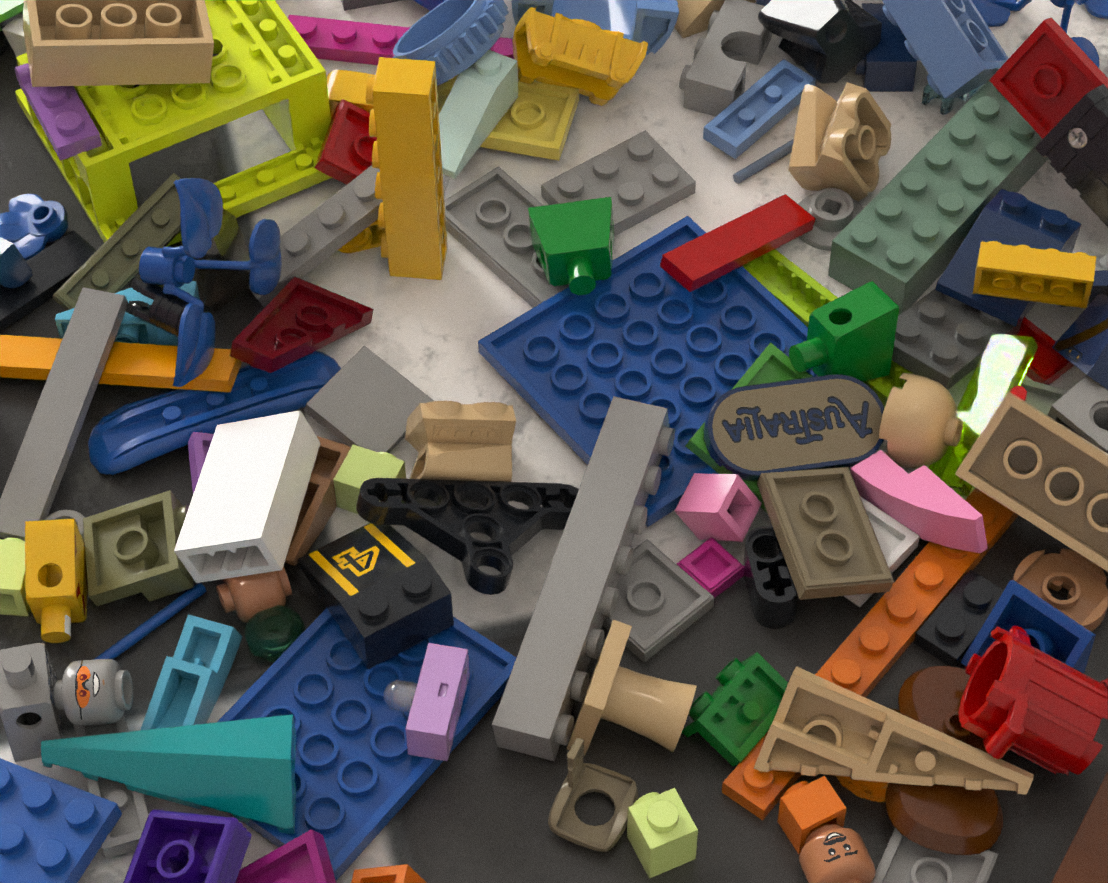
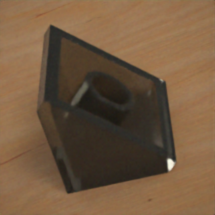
[182,209,250,314]

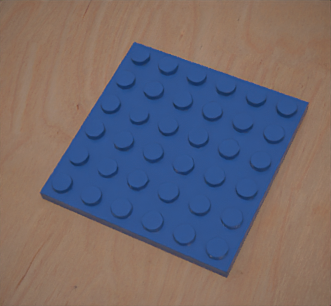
[478,216,818,527]

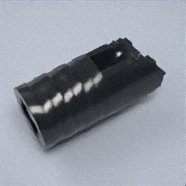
[126,274,210,337]

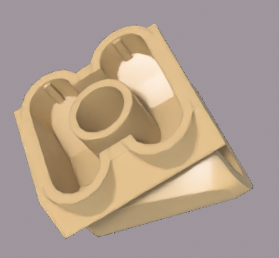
[788,82,891,202]
[405,401,516,482]

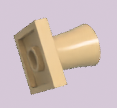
[567,620,697,756]

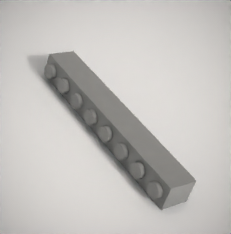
[492,396,675,761]

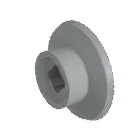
[798,188,864,251]

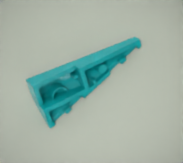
[41,714,297,834]

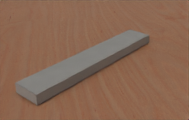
[0,288,129,541]

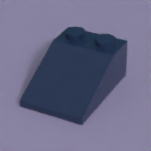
[935,189,1081,327]

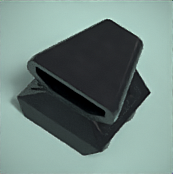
[758,0,882,84]

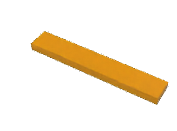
[0,335,243,393]

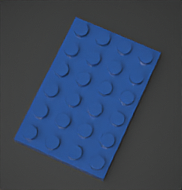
[217,608,516,881]

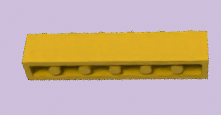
[366,57,447,280]

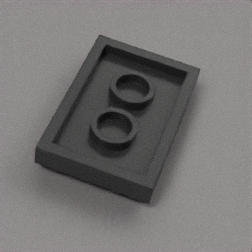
[892,289,1023,390]

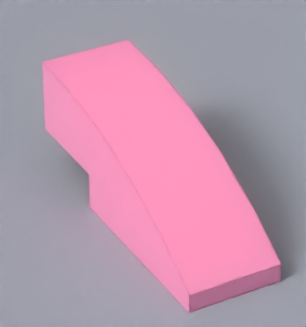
[850,450,988,553]

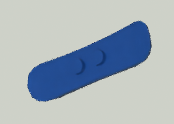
[88,351,341,475]

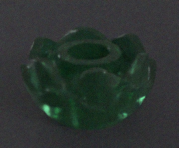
[244,605,306,661]

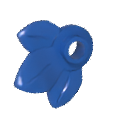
[0,193,68,261]

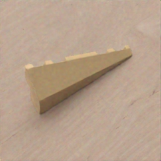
[754,666,1034,795]

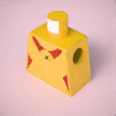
[25,519,88,643]

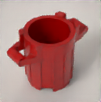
[958,626,1108,775]

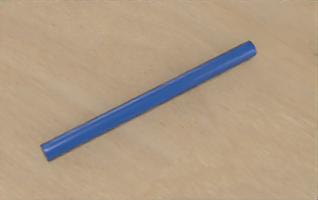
[93,583,207,660]

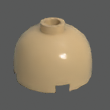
[879,373,963,469]

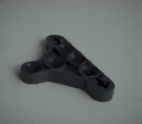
[356,478,579,595]

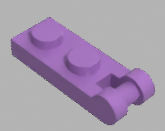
[14,63,102,161]

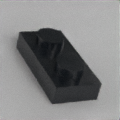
[914,569,1004,667]

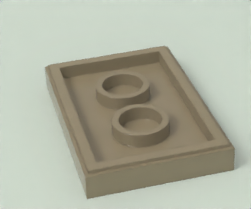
[757,467,894,600]

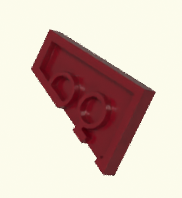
[230,276,374,373]

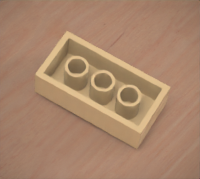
[23,0,214,87]
[955,391,1108,572]

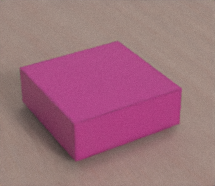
[677,537,745,599]

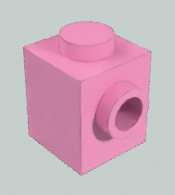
[675,473,762,542]

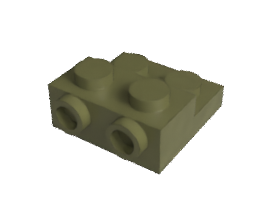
[83,490,194,606]

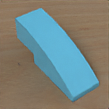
[140,614,242,730]

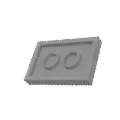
[541,130,696,236]

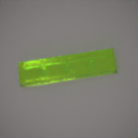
[928,333,1038,497]

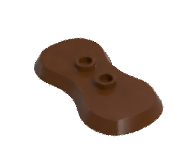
[885,666,1003,855]

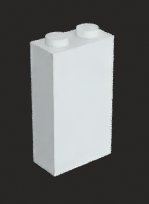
[174,410,321,583]

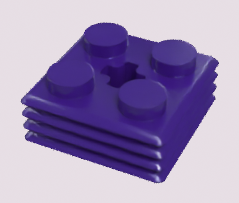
[123,809,252,883]

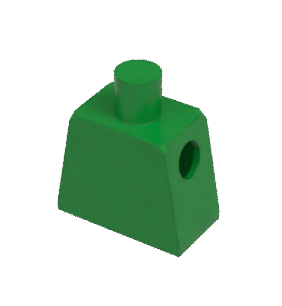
[528,197,615,295]
[789,281,899,381]

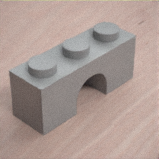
[679,0,772,116]

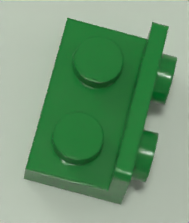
[682,652,788,767]

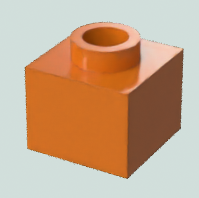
[777,776,847,854]

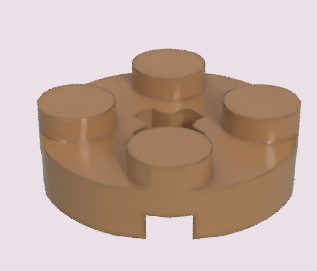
[1013,549,1108,632]

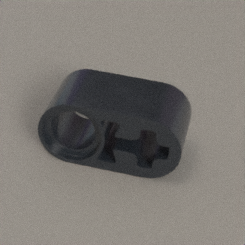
[743,526,798,629]

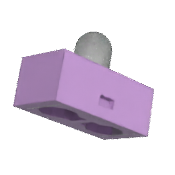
[384,643,470,761]

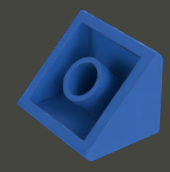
[961,580,1096,674]

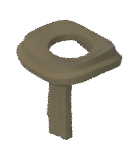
[548,738,638,852]

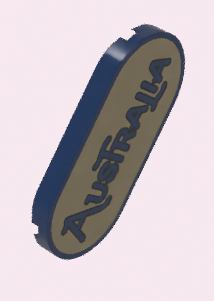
[704,374,884,481]

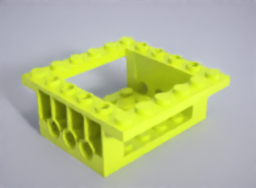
[15,0,332,247]

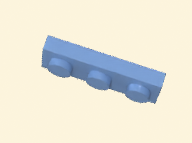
[703,59,816,159]

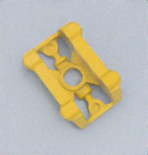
[512,7,648,106]

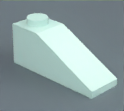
[439,50,518,179]

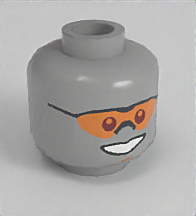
[54,659,133,726]

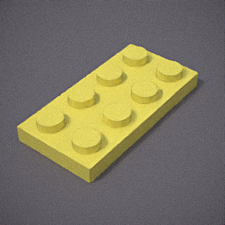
[437,75,579,161]

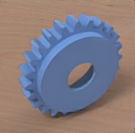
[392,0,509,86]

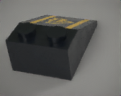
[297,523,454,669]

